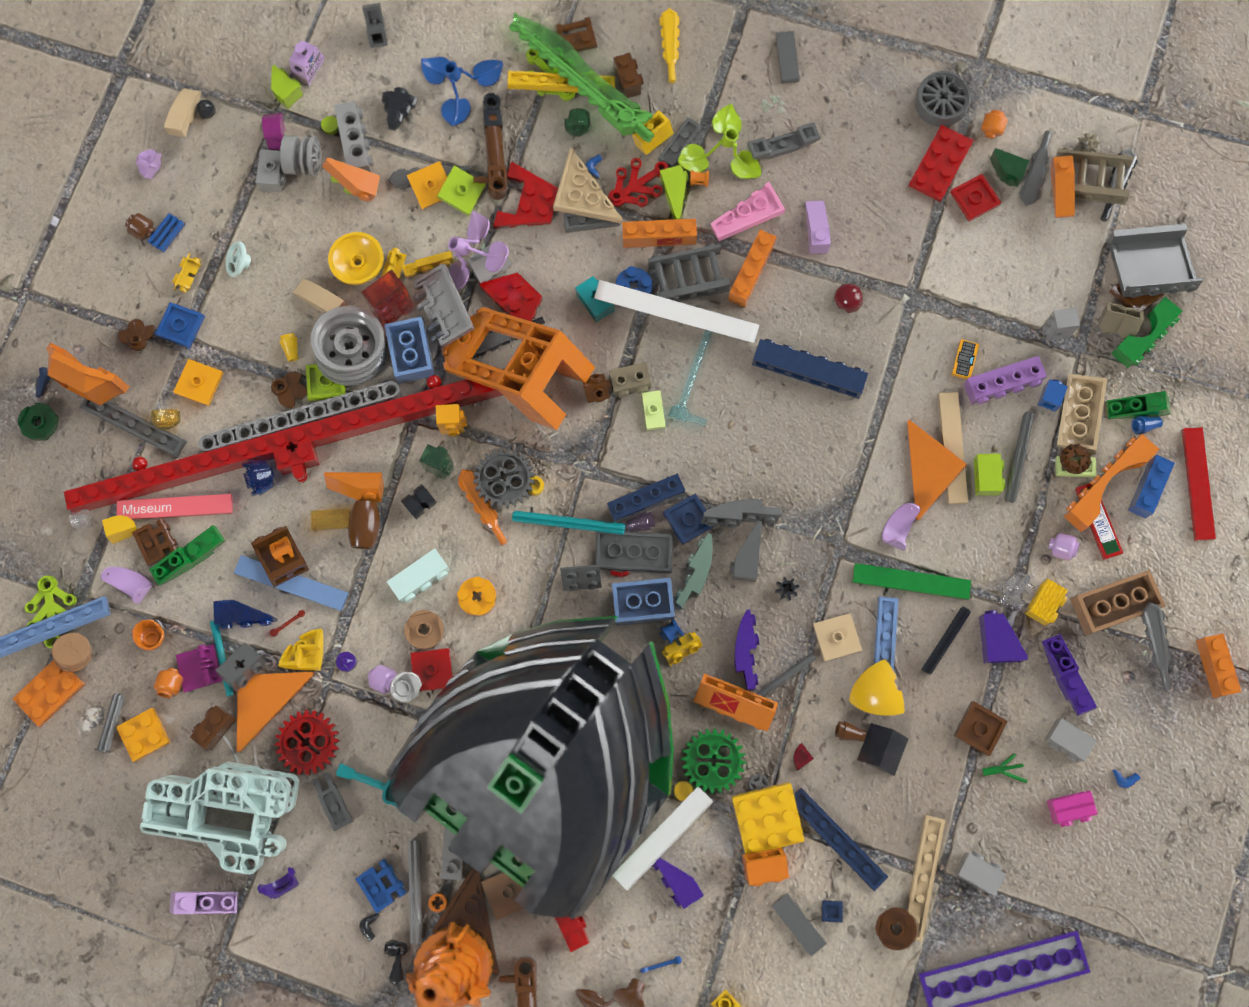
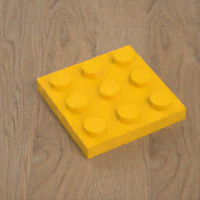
[731,782,805,854]

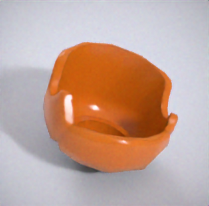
[132,619,165,651]

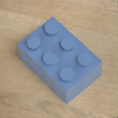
[384,317,435,384]
[612,578,675,626]

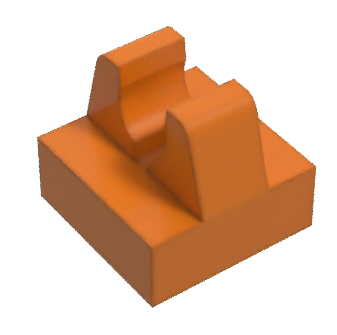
[269,536,294,563]

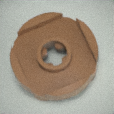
[404,610,444,650]

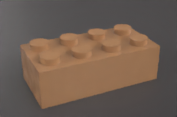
[1070,570,1166,636]

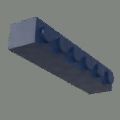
[752,339,868,399]

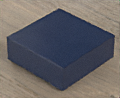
[821,900,843,923]

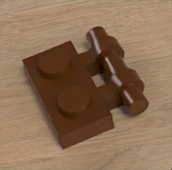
[132,518,178,567]

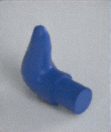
[585,154,602,178]
[1113,769,1140,788]

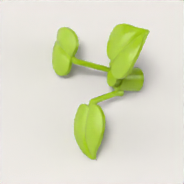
[678,104,761,179]

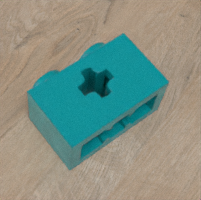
[575,276,615,323]

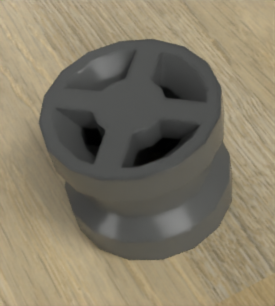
[748,774,769,791]

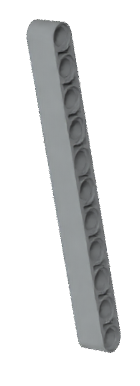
[198,381,402,452]

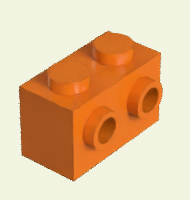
[742,848,789,886]

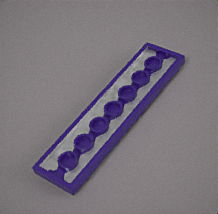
[918,930,1091,1007]

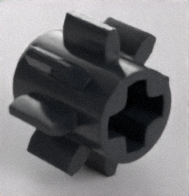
[775,577,799,602]

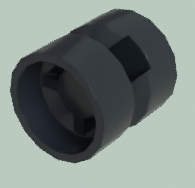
[401,484,437,520]

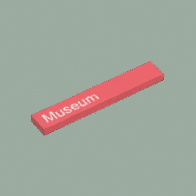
[117,494,233,520]

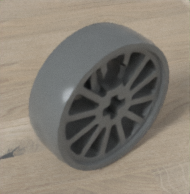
[915,71,971,127]

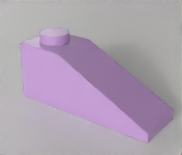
[805,201,831,254]

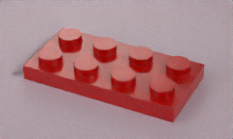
[908,124,974,202]

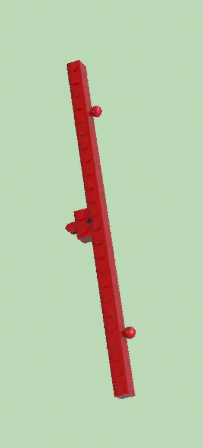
[63,369,504,514]

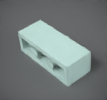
[387,548,450,603]

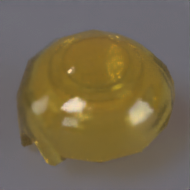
[151,409,181,430]

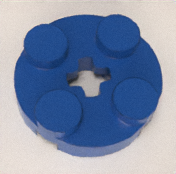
[616,266,652,294]

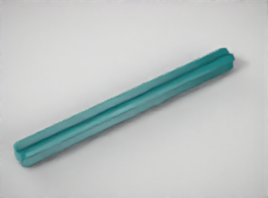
[512,510,625,535]

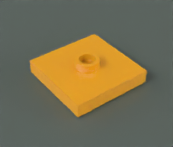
[407,161,447,210]
[173,359,224,406]

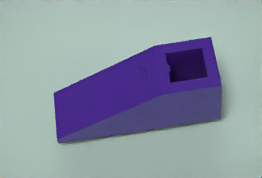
[652,857,704,909]

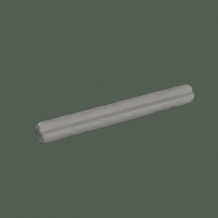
[408,840,422,944]

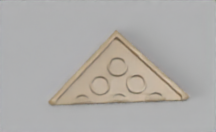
[553,148,622,223]

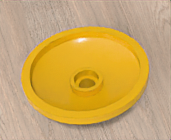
[328,232,384,285]

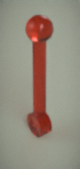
[270,610,305,637]

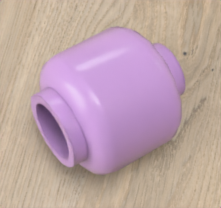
[1049,533,1080,560]
[368,665,397,694]

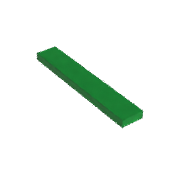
[852,563,971,600]

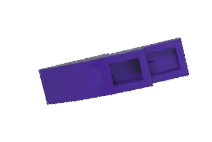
[734,609,759,691]
[1042,634,1097,716]

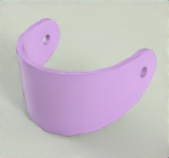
[882,503,920,551]
[100,566,152,604]

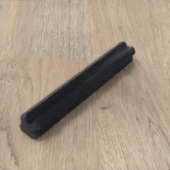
[922,607,971,675]

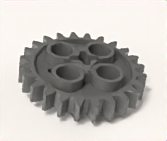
[473,448,535,509]

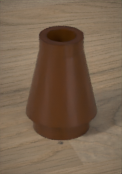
[835,721,866,742]

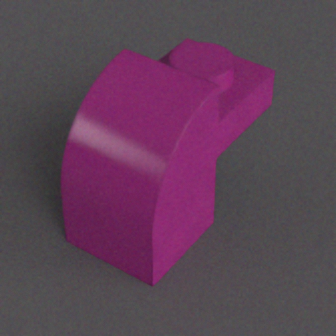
[262,112,286,151]

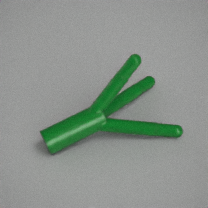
[982,753,1028,783]

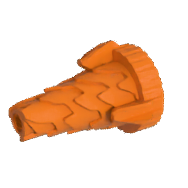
[406,921,493,1007]

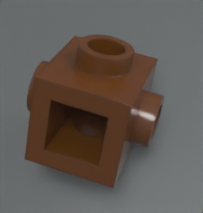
[583,374,612,403]

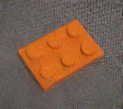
[12,660,85,727]

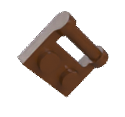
[555,17,597,56]

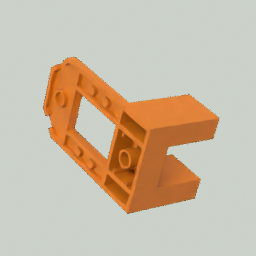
[442,307,595,430]

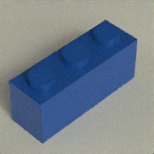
[1128,455,1175,519]

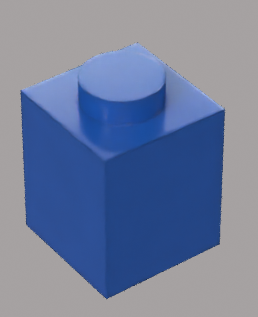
[1037,380,1068,412]

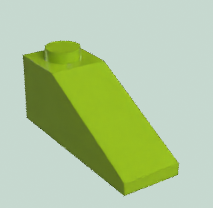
[660,165,689,219]

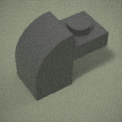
[362,3,388,48]

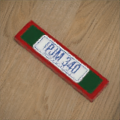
[1075,483,1123,560]

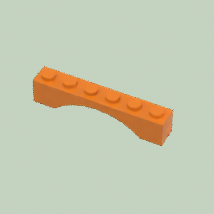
[1063,434,1159,532]

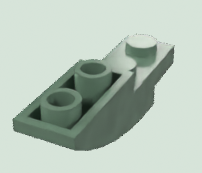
[674,533,713,610]

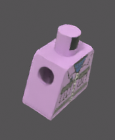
[289,41,325,85]

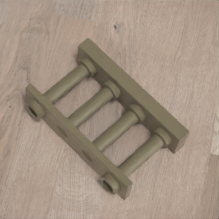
[1050,148,1134,205]

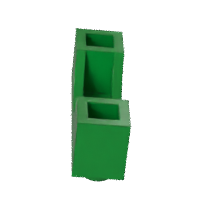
[1111,297,1183,368]

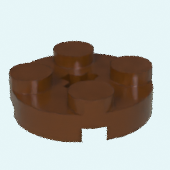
[875,907,918,951]

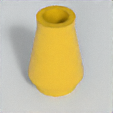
[279,333,299,362]

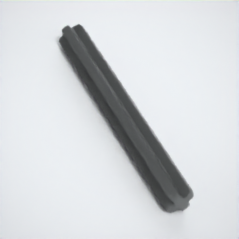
[1005,412,1034,503]

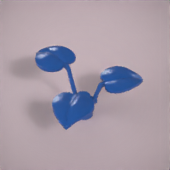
[421,57,503,126]

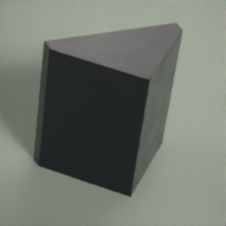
[857,723,908,776]

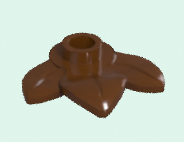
[118,318,155,351]
[271,372,307,409]

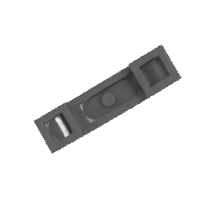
[747,122,821,159]

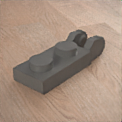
[313,772,353,831]

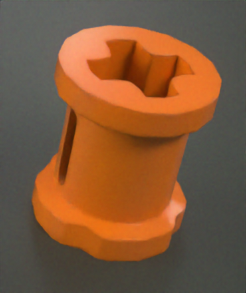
[690,170,709,187]

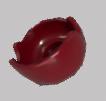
[834,283,863,313]

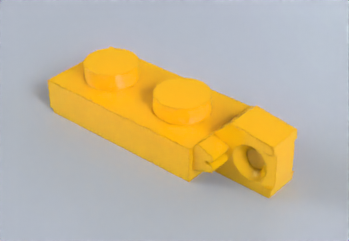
[402,251,454,278]

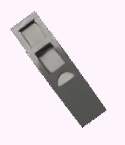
[701,499,781,528]

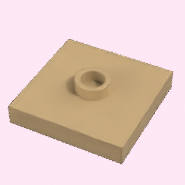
[812,613,862,662]

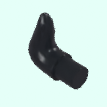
[359,914,379,942]

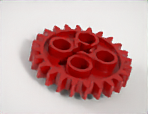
[274,710,341,775]

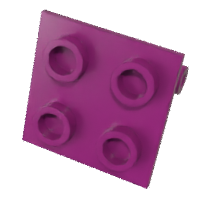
[176,644,223,693]

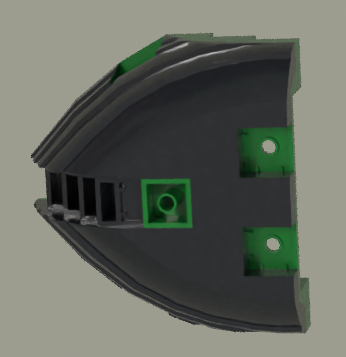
[386,616,674,919]

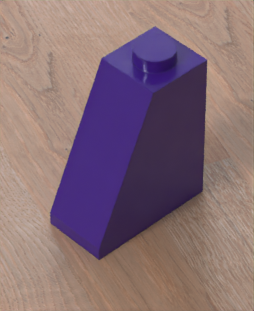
[979,610,1028,664]

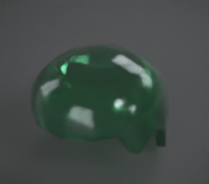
[564,108,591,137]

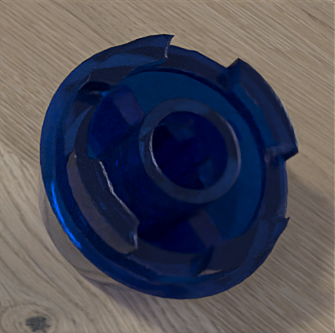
[241,460,275,497]

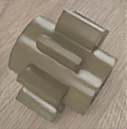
[1076,133,1101,152]

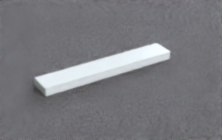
[612,787,713,891]

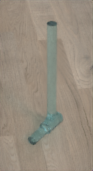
[669,330,712,426]

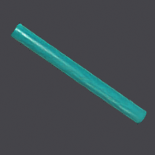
[210,620,235,697]

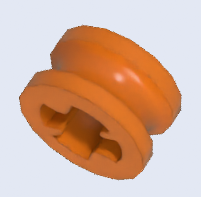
[428,893,448,912]

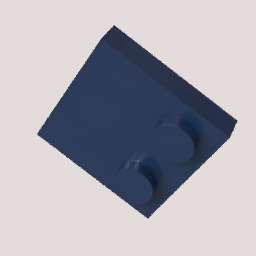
[662,493,715,545]

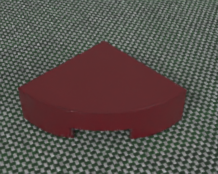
[793,743,814,771]

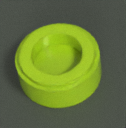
[321,116,339,135]

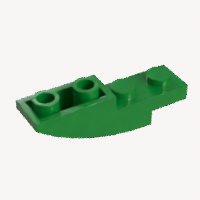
[149,525,225,586]

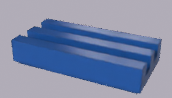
[147,213,185,253]

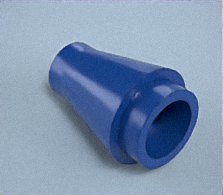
[1131,416,1163,435]

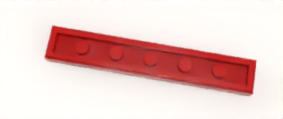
[1181,427,1216,541]

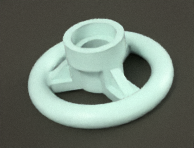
[226,241,250,277]

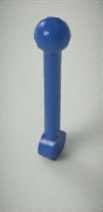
[640,956,682,973]

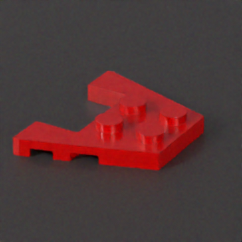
[493,162,558,229]

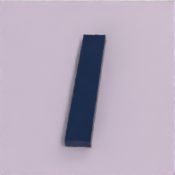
[794,788,888,892]

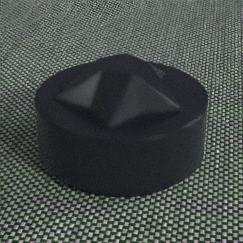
[196,99,216,119]

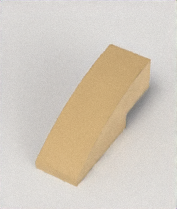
[164,88,201,137]
[293,278,347,313]

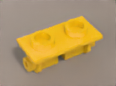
[379,248,407,288]
[172,253,201,293]
[661,631,703,666]

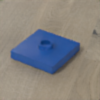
[154,302,205,349]

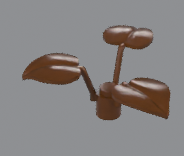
[575,978,646,1007]

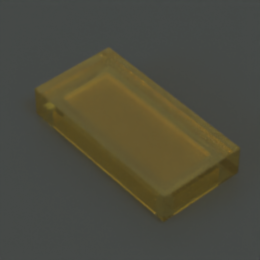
[311,508,350,531]

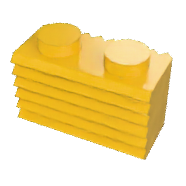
[1024,578,1068,626]

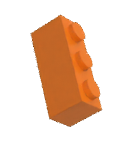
[1195,633,1242,698]

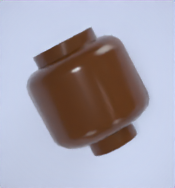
[125,213,155,241]

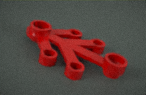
[608,158,669,207]

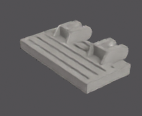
[413,263,475,347]

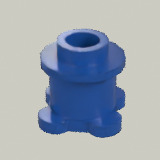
[659,619,684,644]

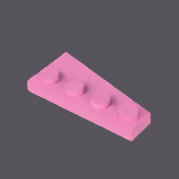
[711,182,785,241]

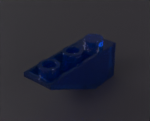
[213,599,278,630]

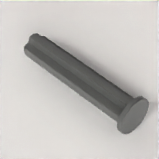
[95,693,125,754]

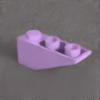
[170,891,238,914]

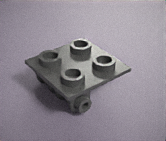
[560,565,602,591]

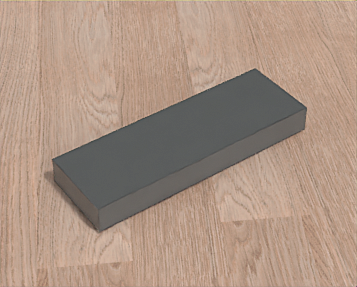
[776,31,800,84]
[658,117,703,168]
[563,207,620,233]
[772,893,827,956]

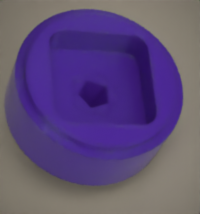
[336,652,357,672]

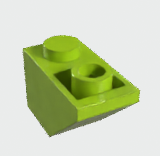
[271,64,303,109]

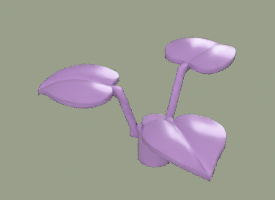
[448,211,509,290]

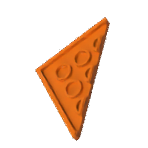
[907,420,967,521]
[237,672,315,752]

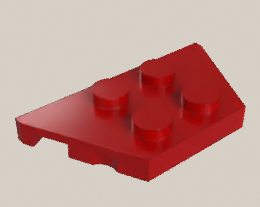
[479,272,543,321]

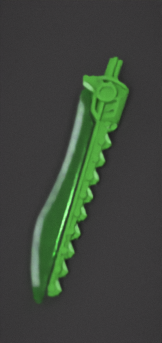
[509,13,654,143]

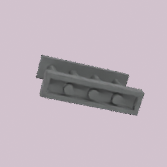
[648,243,730,302]

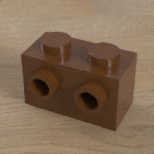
[613,53,644,99]
[190,705,237,751]

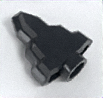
[381,87,418,131]

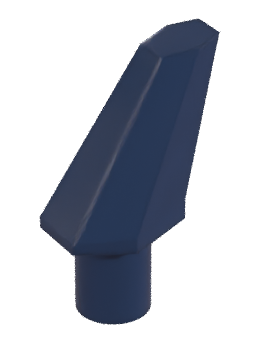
[35,367,51,398]

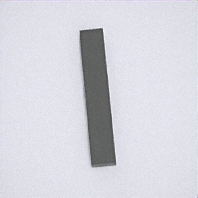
[80,398,187,458]

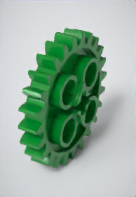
[681,728,746,794]

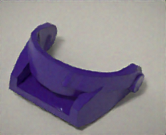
[257,867,299,899]

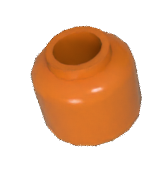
[981,110,1008,139]
[153,668,183,699]

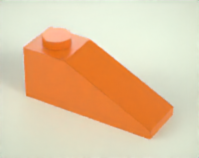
[1050,156,1075,218]
[322,157,380,201]
[324,472,384,502]

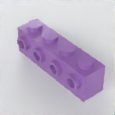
[964,356,1047,405]

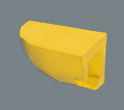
[102,515,137,544]

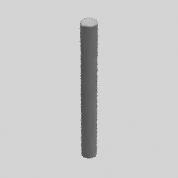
[755,653,816,697]

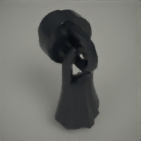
[384,940,408,984]

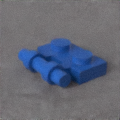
[355,859,406,914]

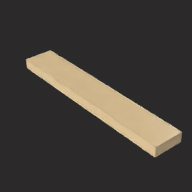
[938,392,968,505]
[906,815,946,942]

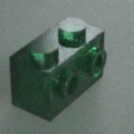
[419,444,454,480]

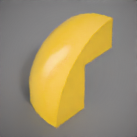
[849,659,904,716]

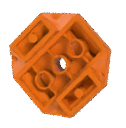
[46,342,129,405]

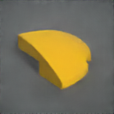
[278,629,323,671]

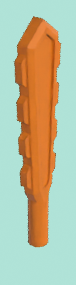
[458,469,508,546]

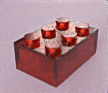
[361,269,414,328]

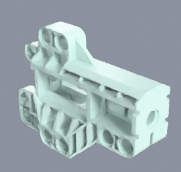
[140,762,299,874]

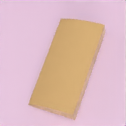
[1057,374,1108,455]

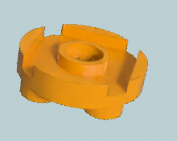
[457,576,497,616]

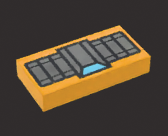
[951,339,979,380]

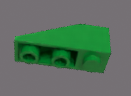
[1106,391,1171,419]

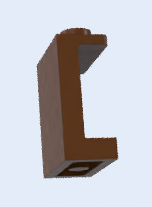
[251,526,309,587]

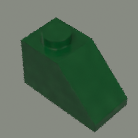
[990,148,1030,187]

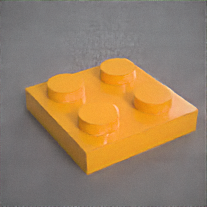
[116,708,171,762]

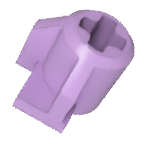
[136,149,162,179]

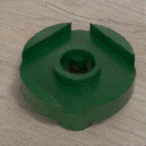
[18,403,59,441]

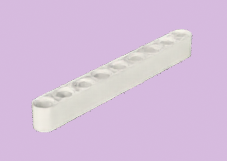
[594,280,759,343]

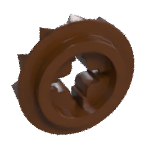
[1060,444,1092,474]

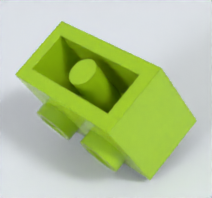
[973,454,1005,496]

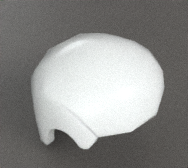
[390,672,422,702]

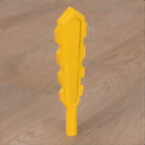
[659,8,680,83]

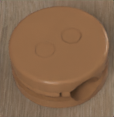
[52,633,92,672]

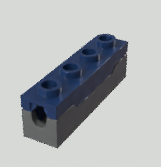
[607,473,685,523]

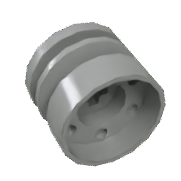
[280,135,321,176]

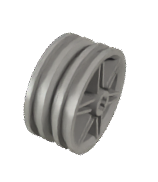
[311,306,386,385]

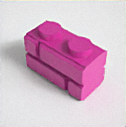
[1047,790,1098,827]

